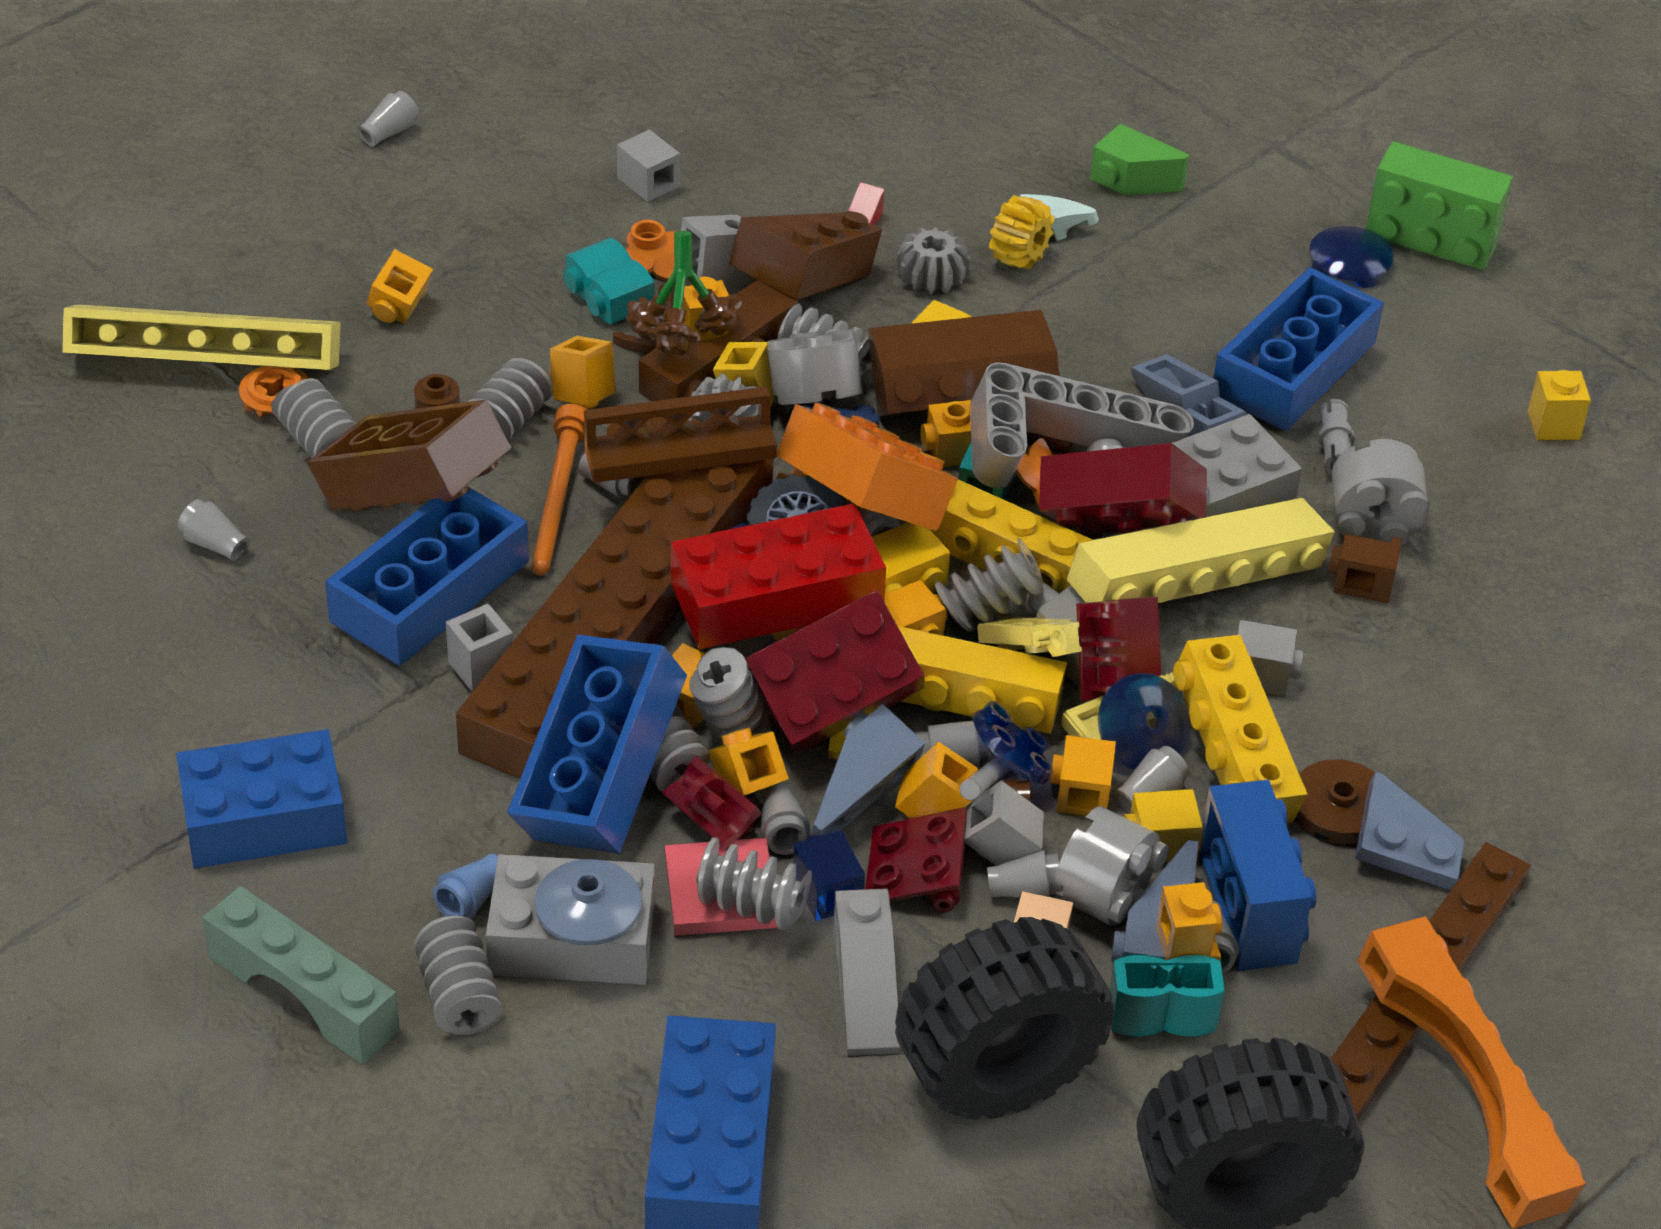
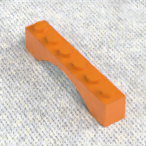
[1357,916,1586,1229]

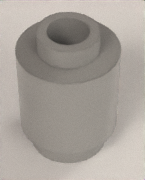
[915,721,988,770]

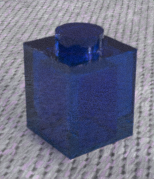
[793,830,865,921]

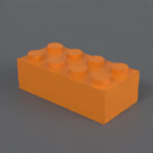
[777,402,958,531]

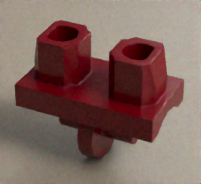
[662,756,761,850]

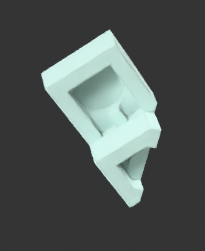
[1020,194,1099,242]

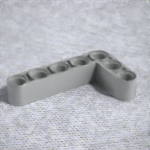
[970,362,1194,488]

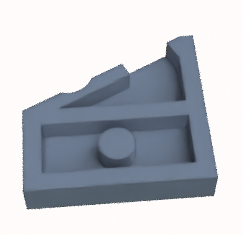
[1355,772,1464,890]

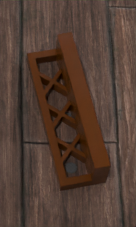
[584,386,777,483]

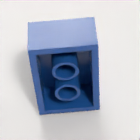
[176,729,347,869]
[1198,780,1317,971]

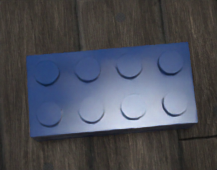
[1213,267,1384,432]
[325,487,529,666]
[507,635,687,854]
[645,1015,776,1229]

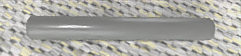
[960,753,1015,800]

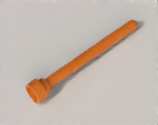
[531,404,587,576]

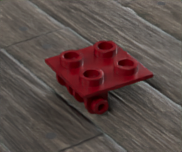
[1076,596,1161,701]
[865,807,968,912]

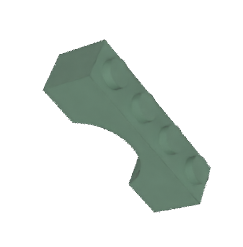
[202,886,400,1065]

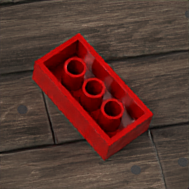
[671,503,887,649]

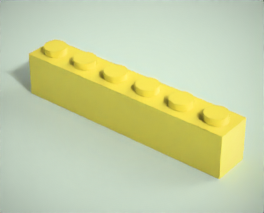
[62,305,341,370]
[1067,498,1335,603]

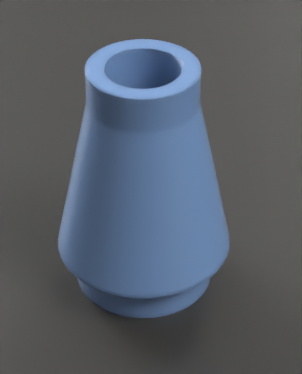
[433,854,498,918]

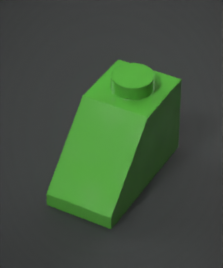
[1090,123,1190,195]

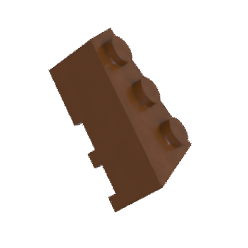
[729,211,883,300]

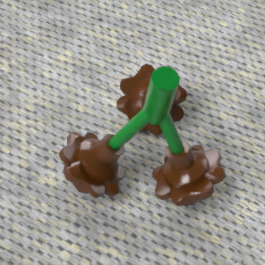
[626,231,743,355]

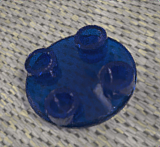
[1309,226,1394,288]
[973,700,1053,784]

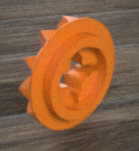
[239,366,309,418]

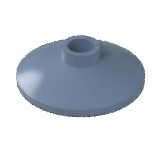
[535,859,642,945]

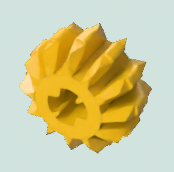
[989,195,1054,269]

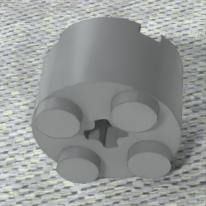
[767,329,863,405]
[1332,439,1429,546]
[1055,806,1169,927]

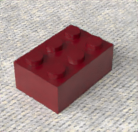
[1039,443,1207,539]
[745,590,925,757]

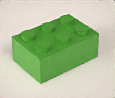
[1364,141,1513,270]

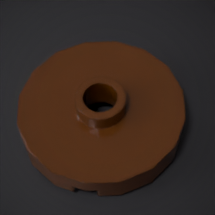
[1295,759,1375,845]

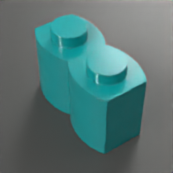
[563,237,655,324]
[1110,955,1225,1036]

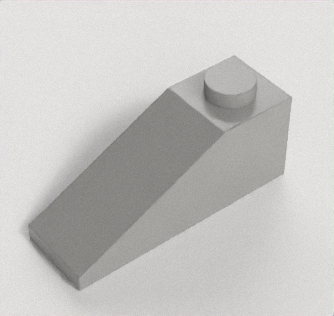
[833,889,901,1056]

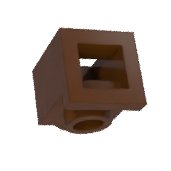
[1328,534,1402,603]

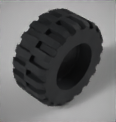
[895,917,1114,1120]
[1136,1038,1365,1229]

